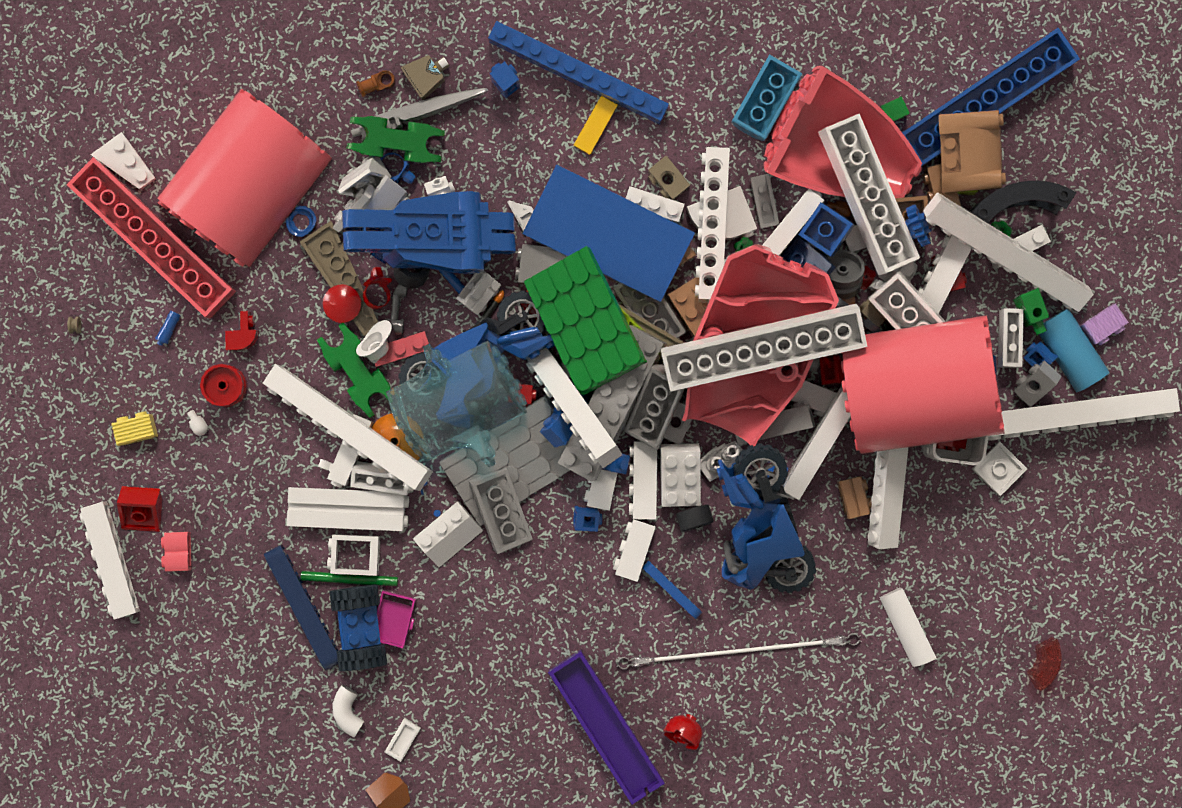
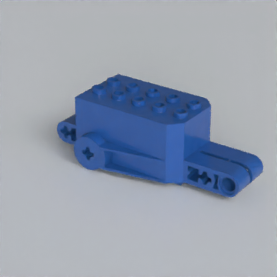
[342,191,516,274]

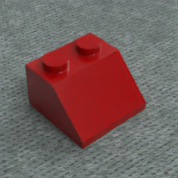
[117,486,162,532]

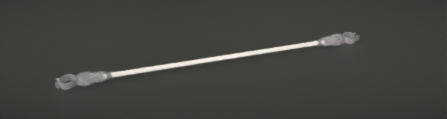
[616,633,862,669]

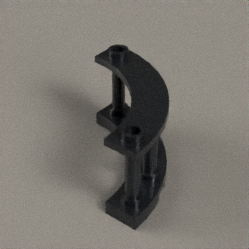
[969,180,1077,223]

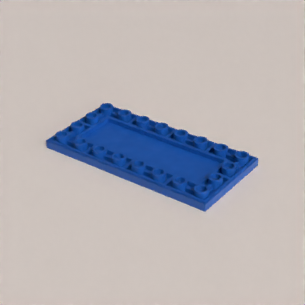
[522,164,695,302]

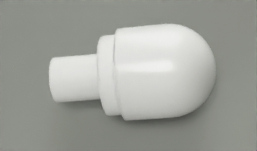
[187,410,208,436]

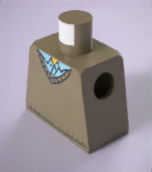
[401,55,450,100]

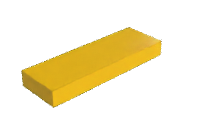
[573,96,618,155]

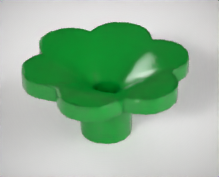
[991,221,1012,238]
[734,237,753,252]

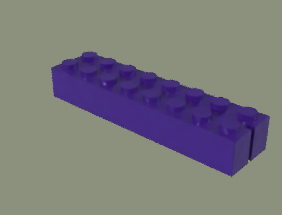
[548,650,665,804]

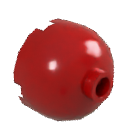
[663,714,702,750]

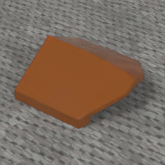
[366,772,410,808]

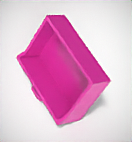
[377,590,416,649]

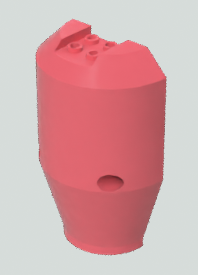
[682,244,839,446]

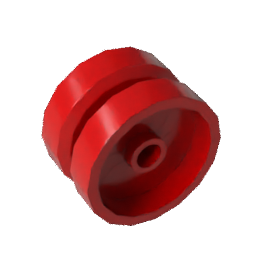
[200,364,248,407]

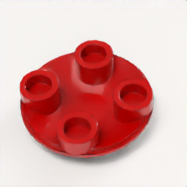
[323,284,361,323]

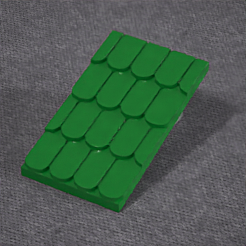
[524,246,647,395]

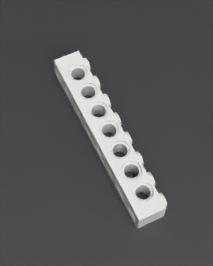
[695,147,730,303]

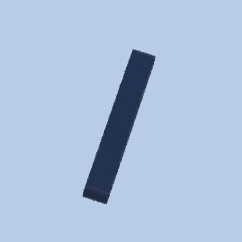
[264,544,338,671]

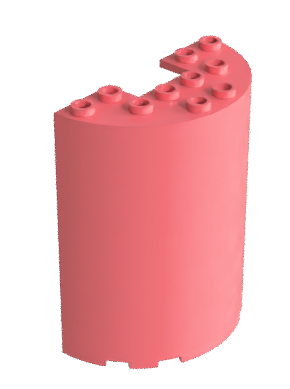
[158,89,332,267]
[841,315,1005,454]

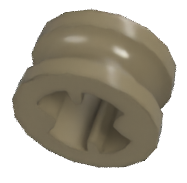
[67,316,81,334]

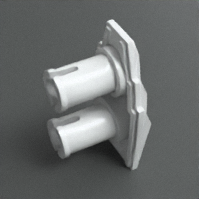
[700,441,742,482]

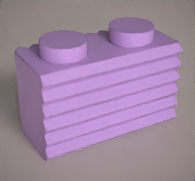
[1080,303,1129,345]

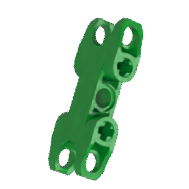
[346,116,445,163]
[317,323,397,418]

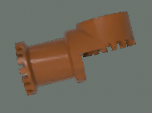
[356,70,396,97]

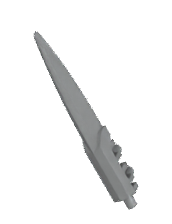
[351,88,488,140]

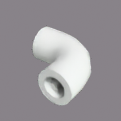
[332,685,364,738]

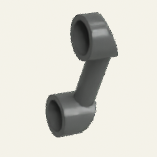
[390,284,408,335]

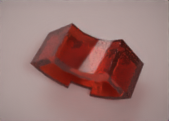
[1027,637,1062,691]

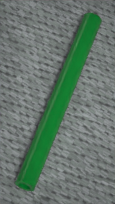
[301,571,398,587]

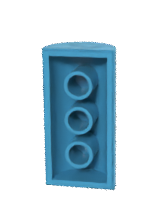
[731,54,802,141]
[1039,308,1110,392]

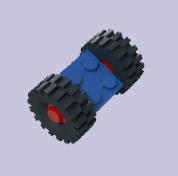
[329,585,387,671]

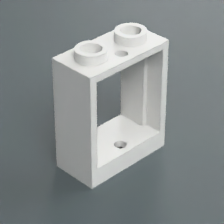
[327,534,380,576]

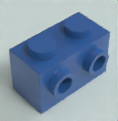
[490,61,520,99]

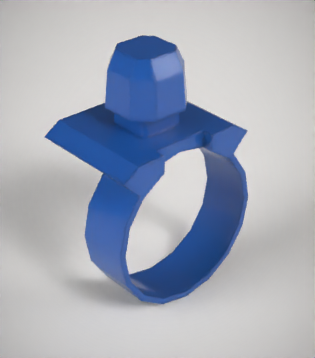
[381,153,416,184]

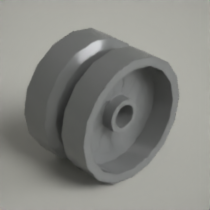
[825,250,865,299]

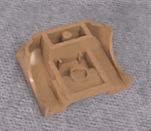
[939,110,1006,193]

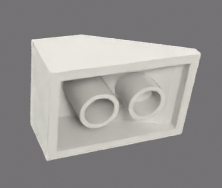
[338,156,391,197]

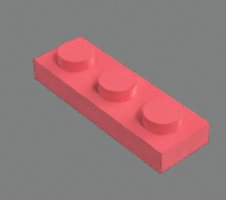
[375,331,431,368]

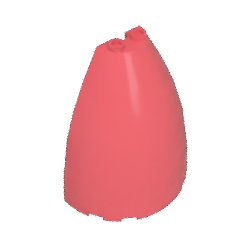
[764,66,922,198]

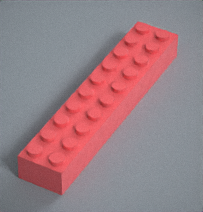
[67,157,236,319]

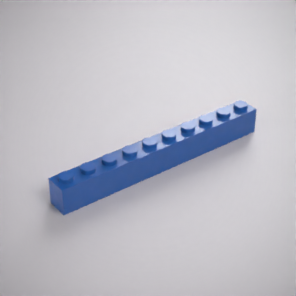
[488,21,669,125]

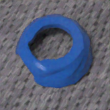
[286,206,316,237]

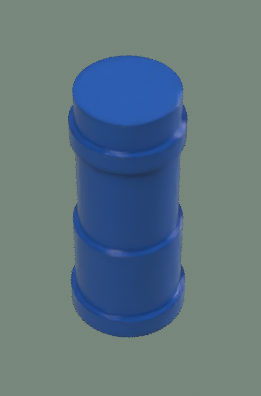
[155,310,181,346]

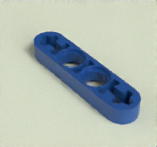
[642,560,703,619]

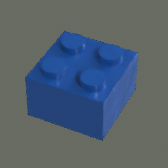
[798,202,855,257]

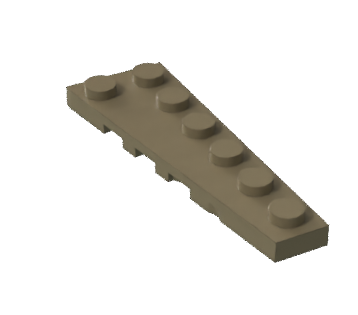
[300,221,379,337]

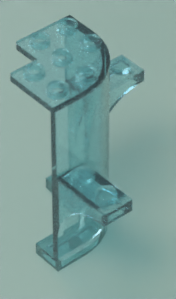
[386,341,527,467]

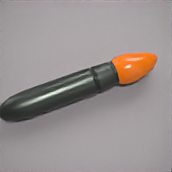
[479,290,504,322]

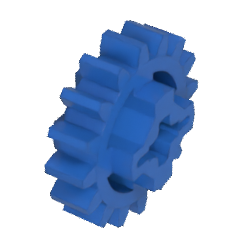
[905,204,932,247]

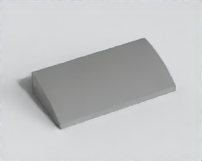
[614,283,689,338]
[468,469,533,554]

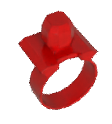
[362,267,392,309]

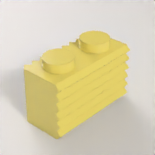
[112,411,158,446]

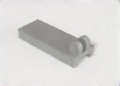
[750,174,779,228]

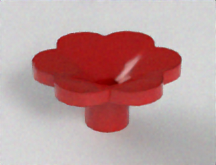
[861,266,876,290]

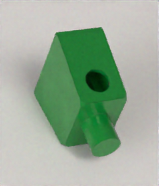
[1013,288,1049,335]

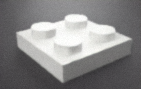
[972,442,1027,496]

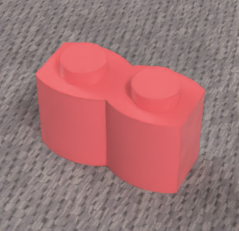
[161,532,192,571]

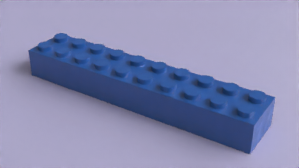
[902,28,1080,167]

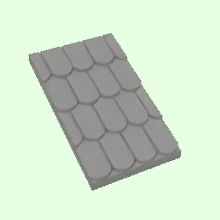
[439,395,570,526]

